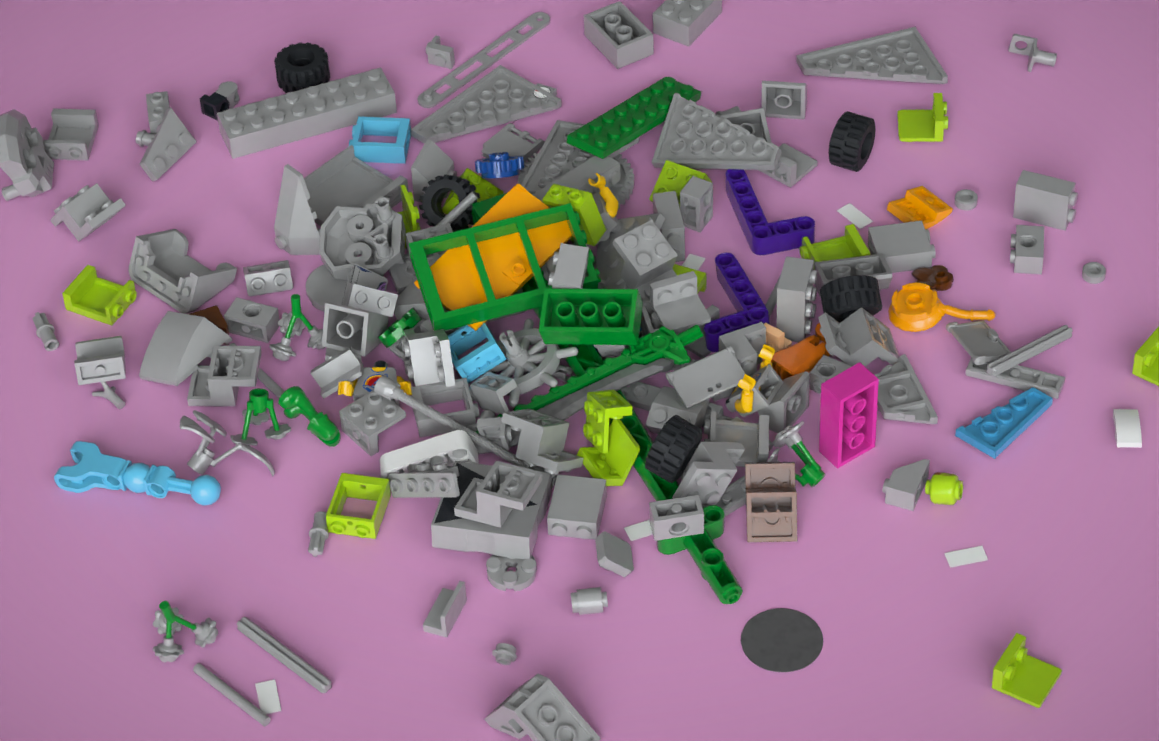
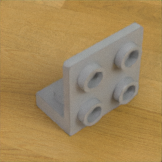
[759,144,817,188]
[650,271,711,332]
[339,390,406,456]

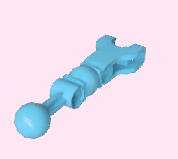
[54,441,221,506]

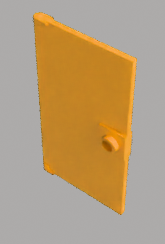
[414,183,572,331]

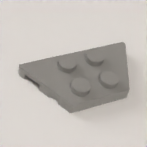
[875,354,938,424]

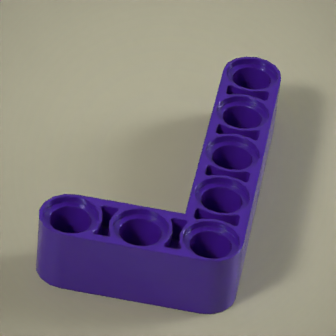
[725,169,815,255]
[704,252,770,352]

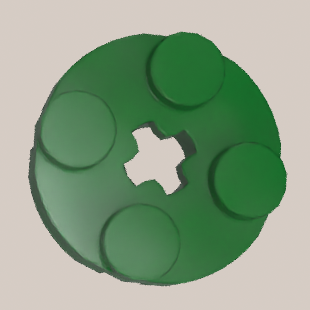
[378,308,422,348]

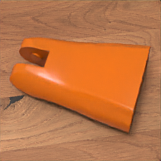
[762,335,830,381]

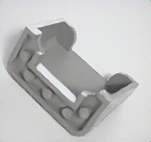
[129,229,237,313]

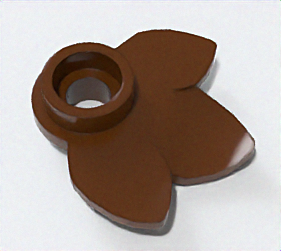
[911,265,954,291]

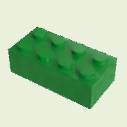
[539,289,643,345]

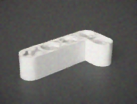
[380,430,479,484]

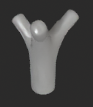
[92,381,125,409]

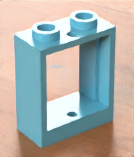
[349,116,411,164]
[447,323,507,383]

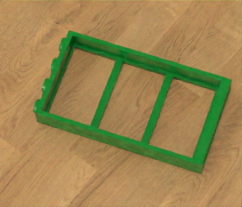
[409,203,601,331]

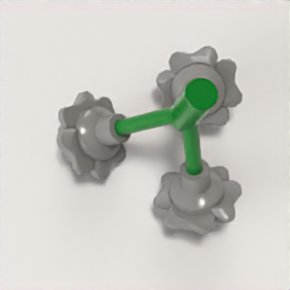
[269,294,325,361]
[153,601,218,662]

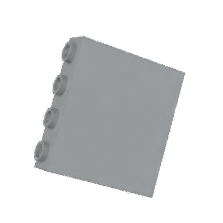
[304,145,408,229]

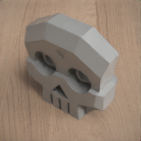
[0,109,54,201]
[319,197,406,280]

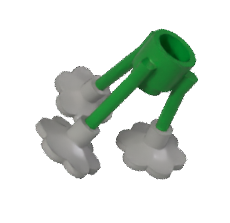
[767,421,826,488]

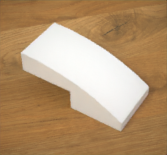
[1113,409,1142,448]

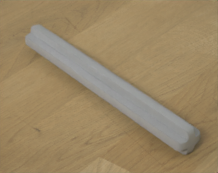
[986,325,1073,377]
[237,617,332,693]

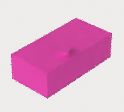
[819,362,879,469]

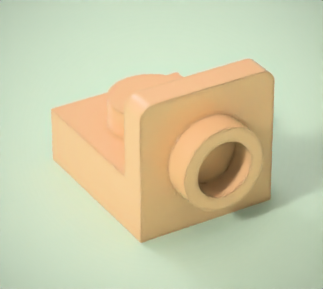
[764,323,792,352]

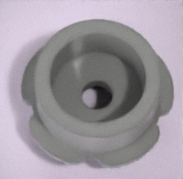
[492,643,517,665]

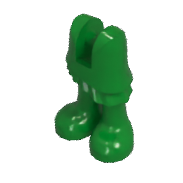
[278,386,341,447]

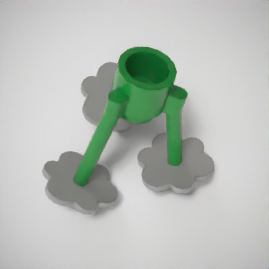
[230,388,291,446]

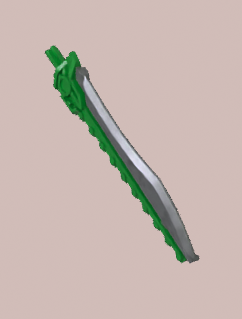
[473,325,703,455]

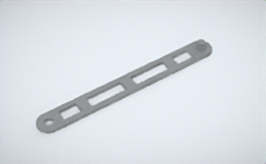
[418,12,550,108]

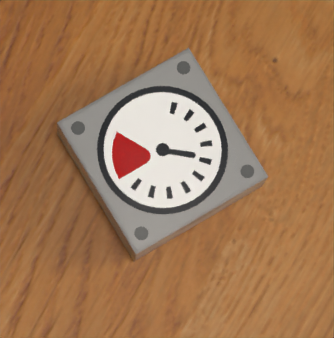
[528,83,557,104]

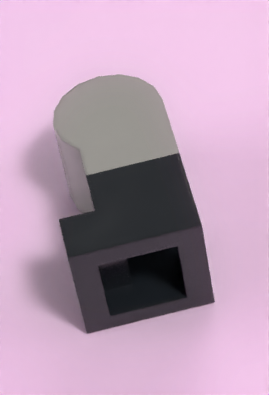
[200,81,239,121]

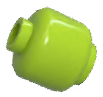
[925,472,963,505]

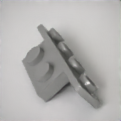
[388,463,460,498]

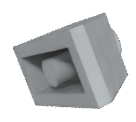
[882,459,930,511]

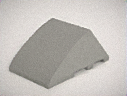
[139,311,233,386]

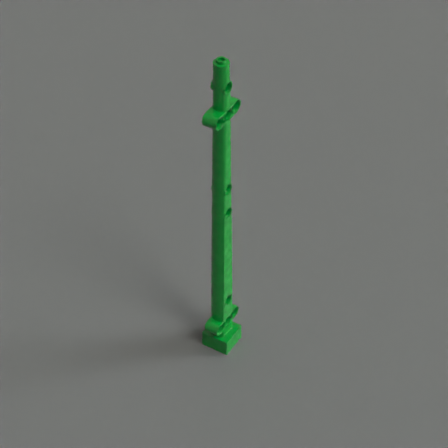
[472,192,743,604]

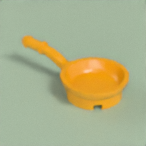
[888,282,996,332]

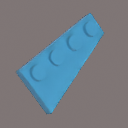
[955,387,1053,459]

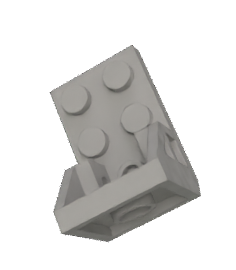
[485,673,601,741]

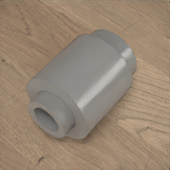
[571,587,608,615]

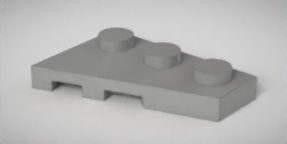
[139,107,196,182]

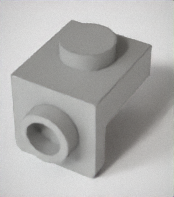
[426,35,455,69]
[477,417,514,450]

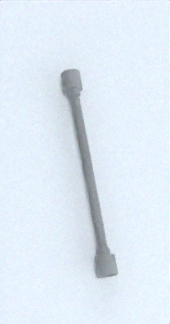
[374,375,559,489]

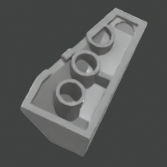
[274,164,321,255]

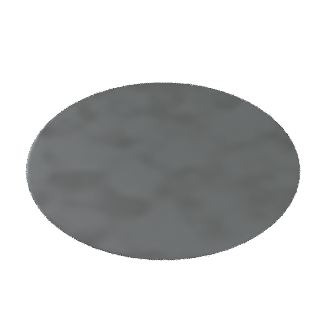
[741,608,823,672]

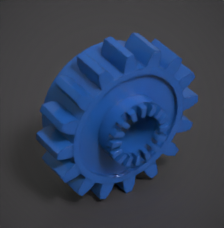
[475,152,524,178]

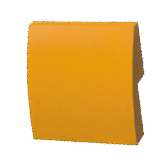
[887,186,953,229]

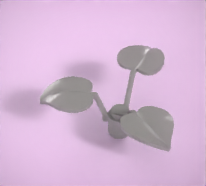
[180,410,275,477]

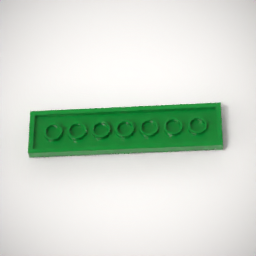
[567,77,701,159]

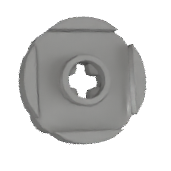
[486,555,537,591]

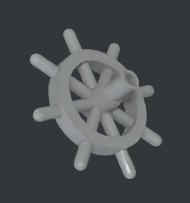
[475,318,578,407]

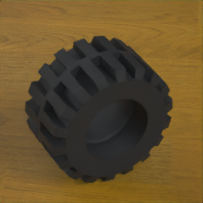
[275,42,330,93]
[829,111,876,172]
[419,175,480,232]
[820,275,882,323]
[645,415,702,483]

